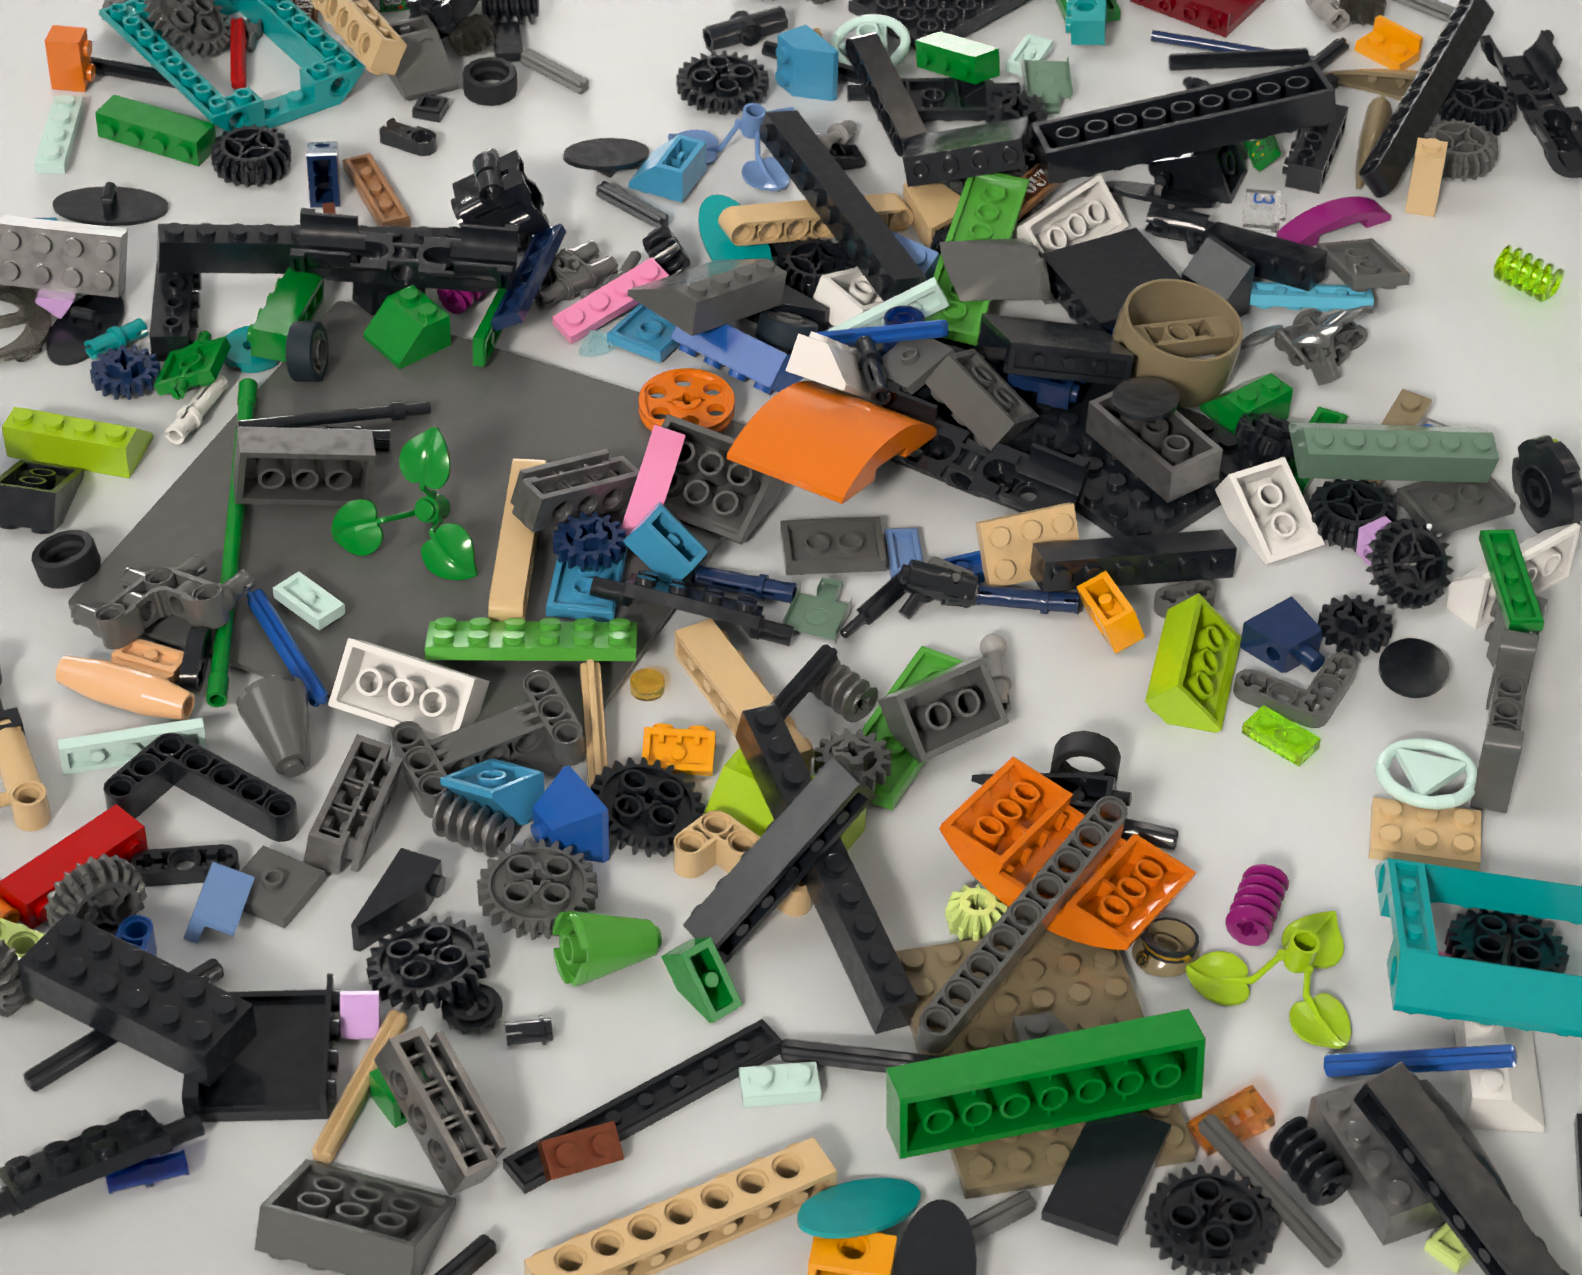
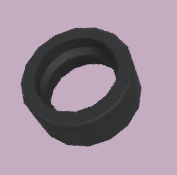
[462,57,518,106]
[31,530,101,589]
[1050,731,1121,783]

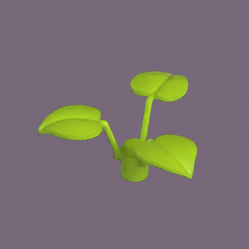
[1185,911,1351,1049]

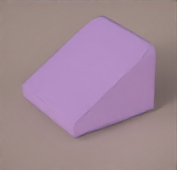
[35,289,76,319]
[340,991,381,1040]

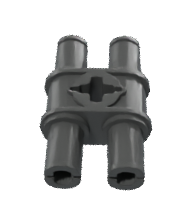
[534,240,618,309]

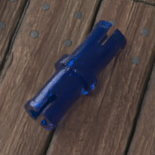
[105,1149,190,1194]

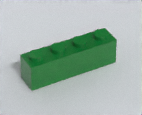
[95,94,216,167]
[247,267,324,362]

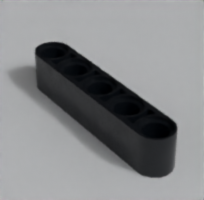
[845,32,928,157]

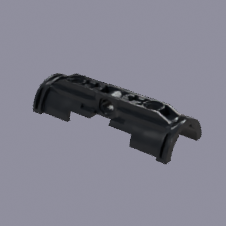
[1480,30,1582,178]
[290,208,519,292]
[881,381,1090,513]

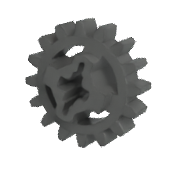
[814,728,892,792]

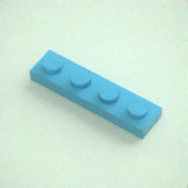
[1249,282,1374,312]

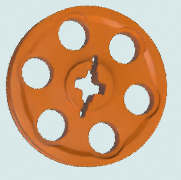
[639,368,735,433]

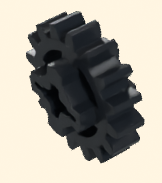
[985,88,1049,131]
[1235,412,1295,461]
[1317,594,1393,656]

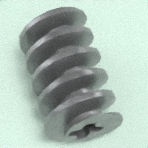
[809,659,878,722]
[432,790,514,858]

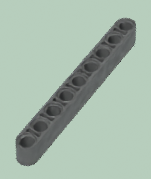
[917,796,1128,1053]

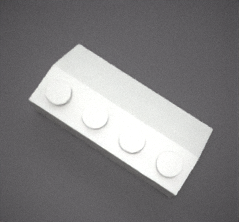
[1012,174,1129,253]
[786,331,874,403]
[1446,523,1581,630]
[328,638,490,740]
[1453,1019,1545,1133]

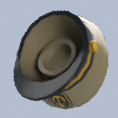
[1132,917,1200,977]

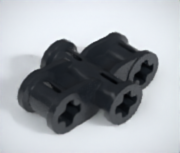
[403,0,459,39]

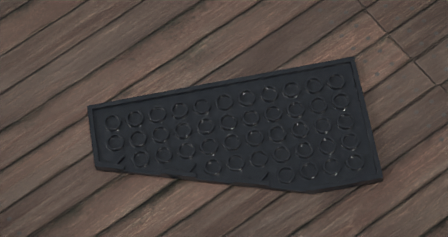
[878,338,1273,537]

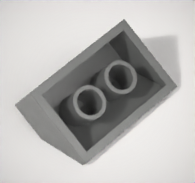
[924,349,1039,451]
[878,657,1009,763]

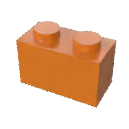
[45,25,96,92]

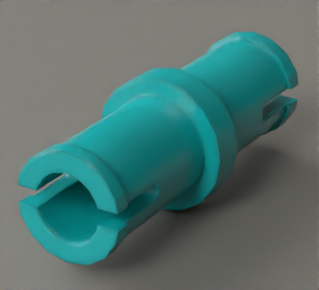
[84,318,148,360]

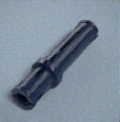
[694,565,798,604]
[976,584,1080,614]

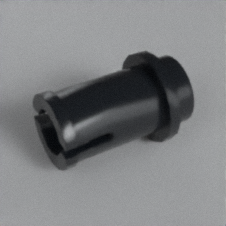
[505,1015,554,1047]

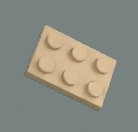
[975,502,1079,587]
[1369,797,1481,871]

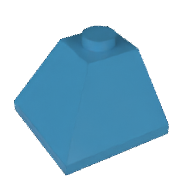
[440,758,545,825]

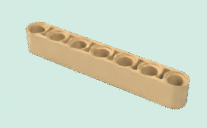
[718,193,914,246]
[488,458,547,621]

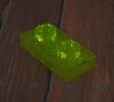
[1242,705,1321,767]

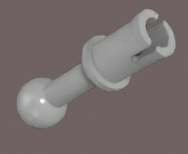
[816,120,857,152]
[980,633,1012,714]

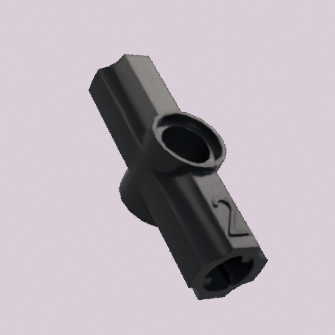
[702,6,788,51]

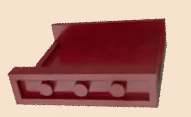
[1130,0,1266,38]

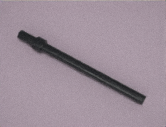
[236,400,431,428]

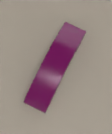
[1276,196,1391,247]

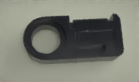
[379,118,437,156]

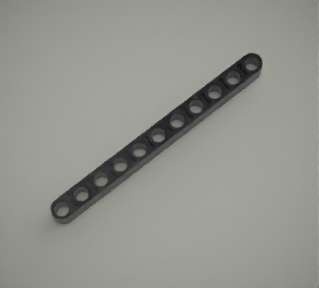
[1359,0,1495,198]

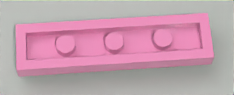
[552,257,669,344]

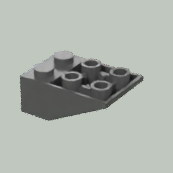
[387,15,459,101]

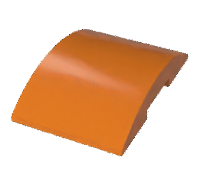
[726,381,937,504]
[939,757,1196,950]

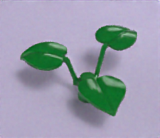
[331,427,478,580]

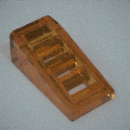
[1186,1084,1275,1156]

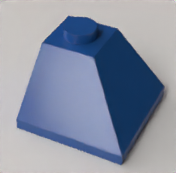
[530,765,609,863]

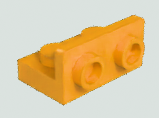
[1354,15,1423,70]
[642,723,716,776]

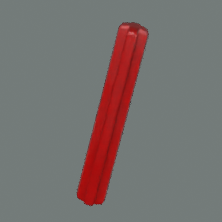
[230,17,247,90]

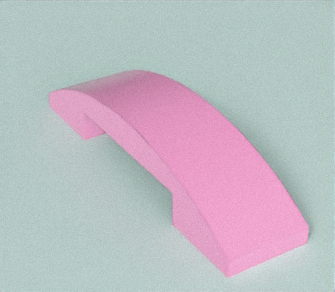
[621,425,686,537]

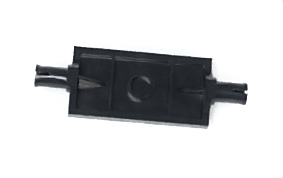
[847,78,1020,122]
[589,570,794,646]
[0,1109,205,1218]

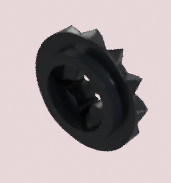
[441,983,503,1035]

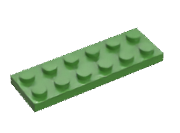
[425,617,637,661]
[862,646,963,811]

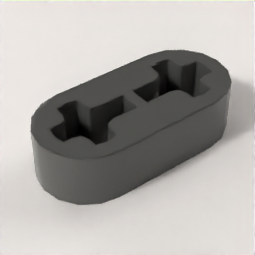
[1153,579,1216,618]

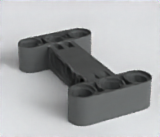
[1470,629,1538,814]
[390,670,586,818]

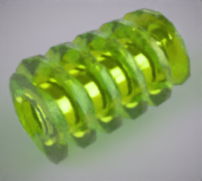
[1493,245,1564,302]

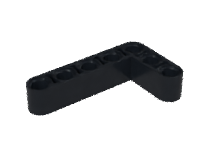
[103,733,299,842]

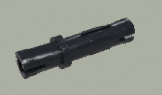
[855,336,891,406]

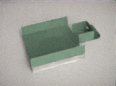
[1021,55,1073,114]
[783,577,852,645]

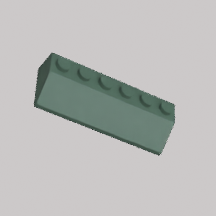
[1288,422,1499,483]

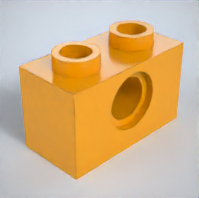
[1076,571,1145,654]
[808,1232,897,1275]

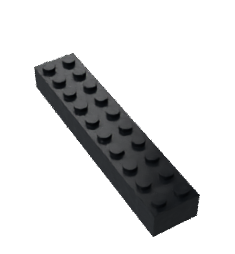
[1031,62,1336,184]

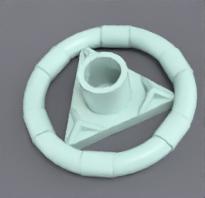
[830,14,911,67]
[1375,738,1478,810]

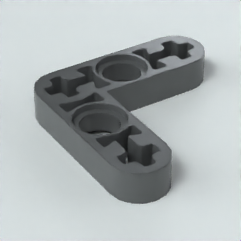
[1233,653,1358,728]

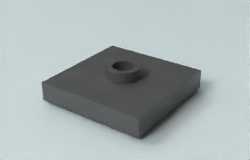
[882,338,955,395]
[240,845,326,928]

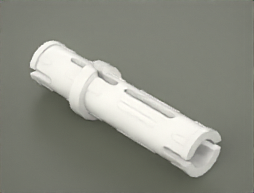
[165,373,229,444]

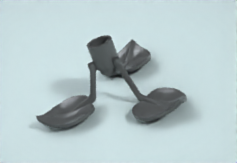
[1241,305,1373,385]

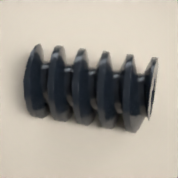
[482,0,539,25]
[1269,1116,1353,1206]

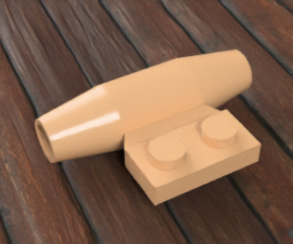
[56,638,195,720]

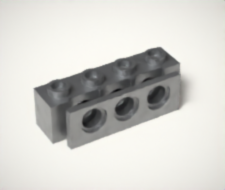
[510,449,639,532]
[303,734,403,875]
[374,1026,507,1197]

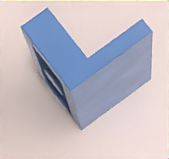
[183,862,255,944]

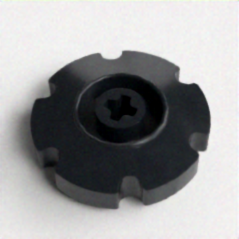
[1512,435,1582,534]

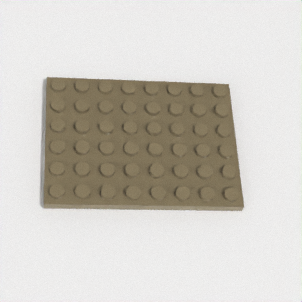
[895,929,1196,1199]

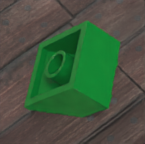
[363,285,451,369]
[1199,373,1293,435]

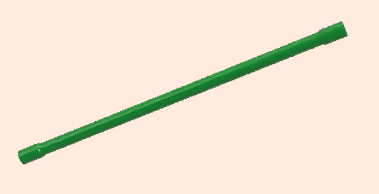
[206,378,258,708]

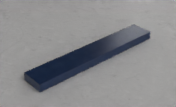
[491,223,567,331]

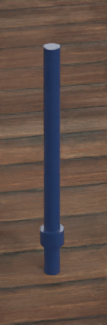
[1151,30,1314,67]

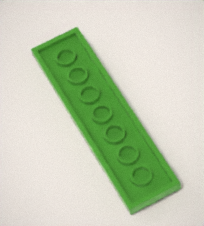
[917,173,1029,346]

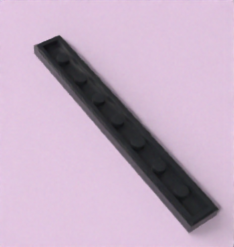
[503,1019,782,1194]

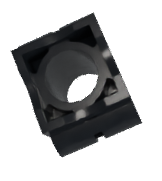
[451,150,550,253]

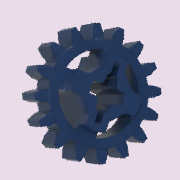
[90,345,161,400]
[553,512,626,572]

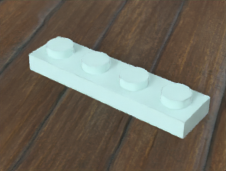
[34,94,84,174]
[827,277,949,349]
[58,717,207,775]

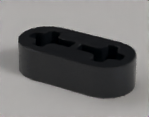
[179,626,212,692]

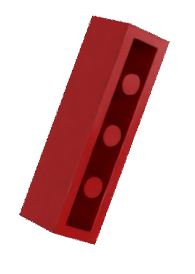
[0,804,148,929]

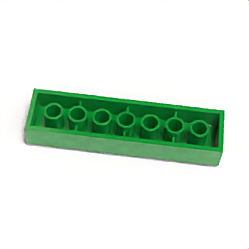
[886,1009,1206,1159]

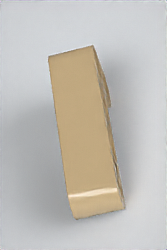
[674,810,812,917]

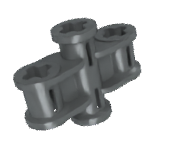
[1274,309,1367,366]

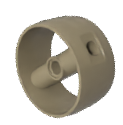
[1112,279,1243,408]

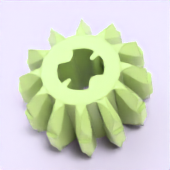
[945,882,1007,941]

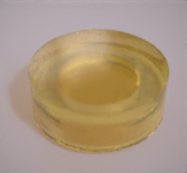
[630,668,665,701]

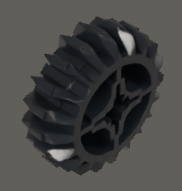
[1438,77,1517,136]
[211,124,291,188]
[775,237,856,299]
[1308,479,1397,552]
[1365,518,1454,610]

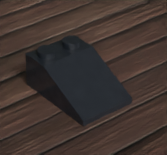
[0,460,84,534]

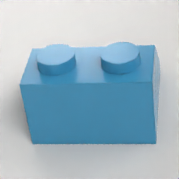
[775,24,839,101]

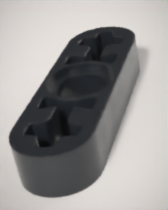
[130,844,240,887]

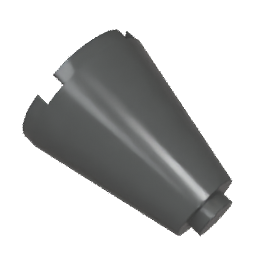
[236,675,311,777]

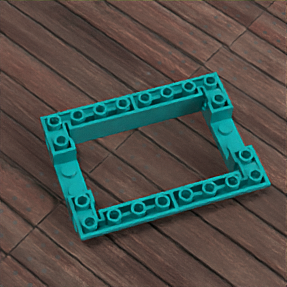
[99,0,365,132]
[1375,858,1582,1038]

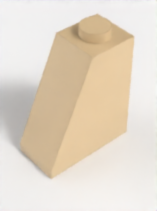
[1405,138,1448,217]
[903,182,961,248]

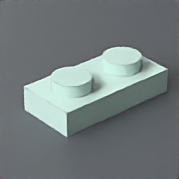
[1006,33,1053,77]
[273,571,345,631]
[739,1061,821,1108]

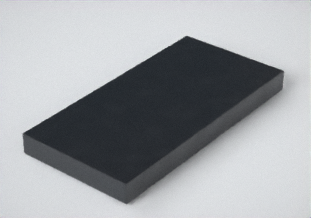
[1041,1112,1172,1246]

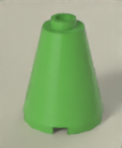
[553,911,662,987]

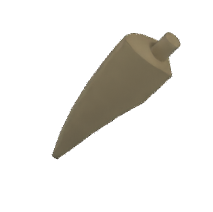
[1323,69,1418,100]
[1356,96,1392,190]

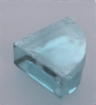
[579,330,617,357]

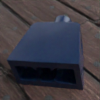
[306,141,340,208]
[1240,596,1325,673]

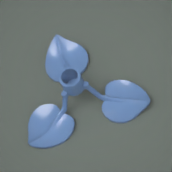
[668,103,794,191]

